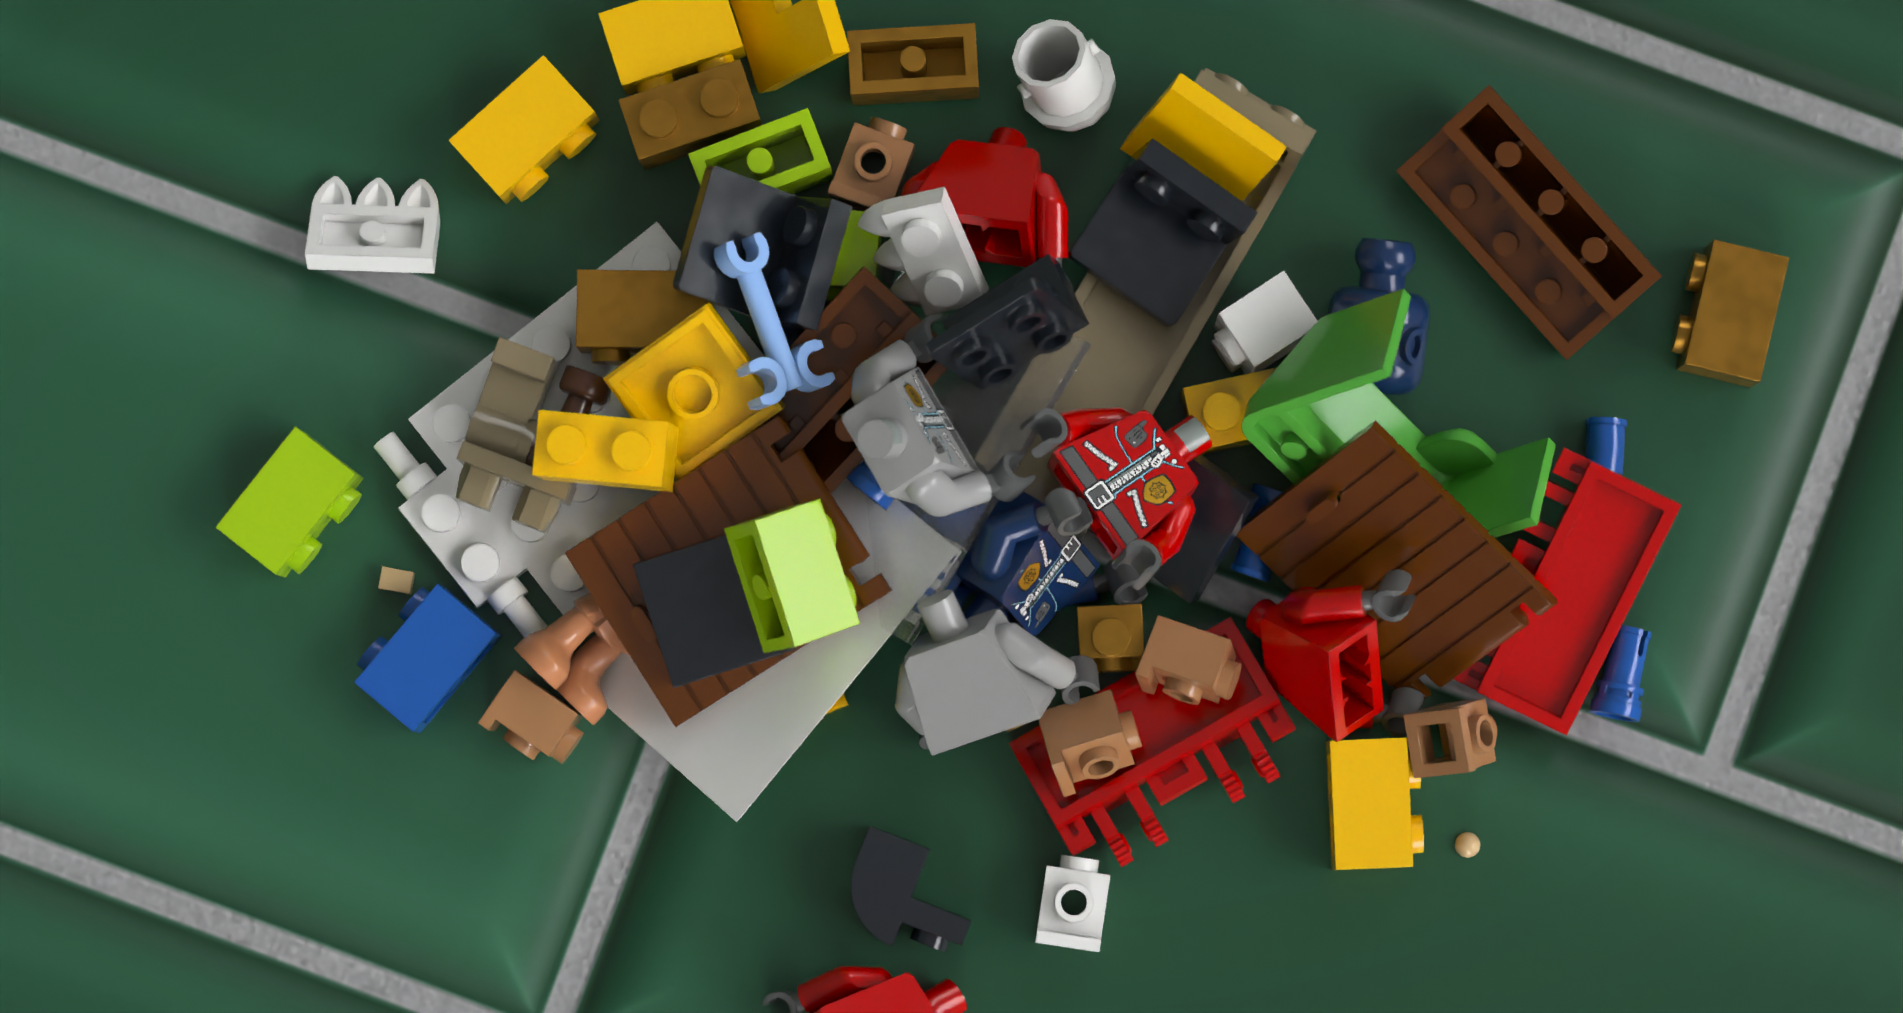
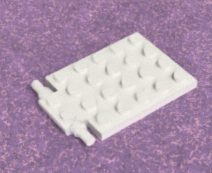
[374,222,765,638]

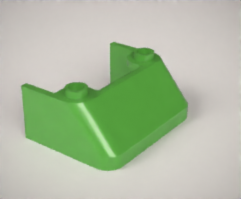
[1242,289,1556,538]

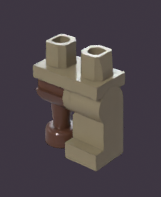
[456,337,611,533]

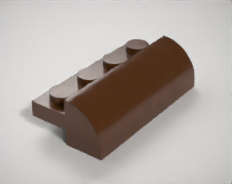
[1396,85,1662,360]
[733,266,948,493]

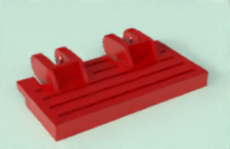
[1454,447,1682,736]
[1008,617,1296,867]

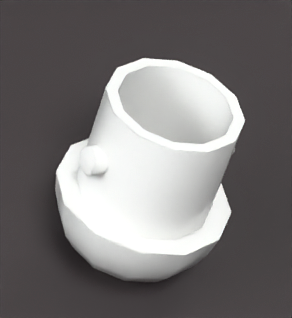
[1012,19,1116,132]

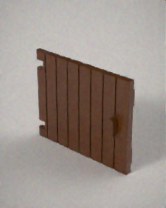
[565,415,892,727]
[1237,420,1557,700]

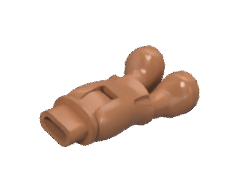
[514,593,651,726]

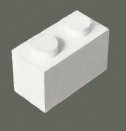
[1211,271,1317,374]

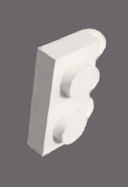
[305,176,441,274]
[858,187,989,316]

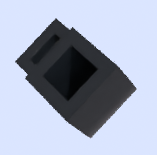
[851,826,972,952]

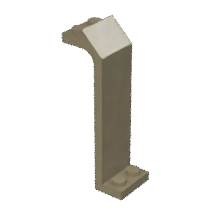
[976,68,1317,541]

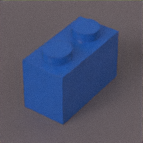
[354,584,503,733]

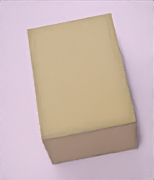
[378,566,415,595]

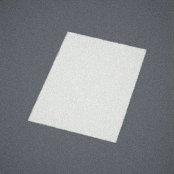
[599,467,960,822]

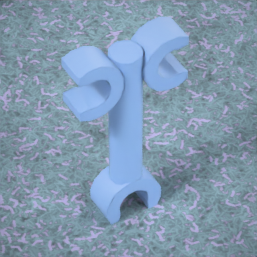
[714,232,835,410]

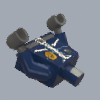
[956,488,1147,636]

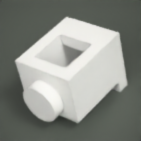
[1035,855,1111,952]

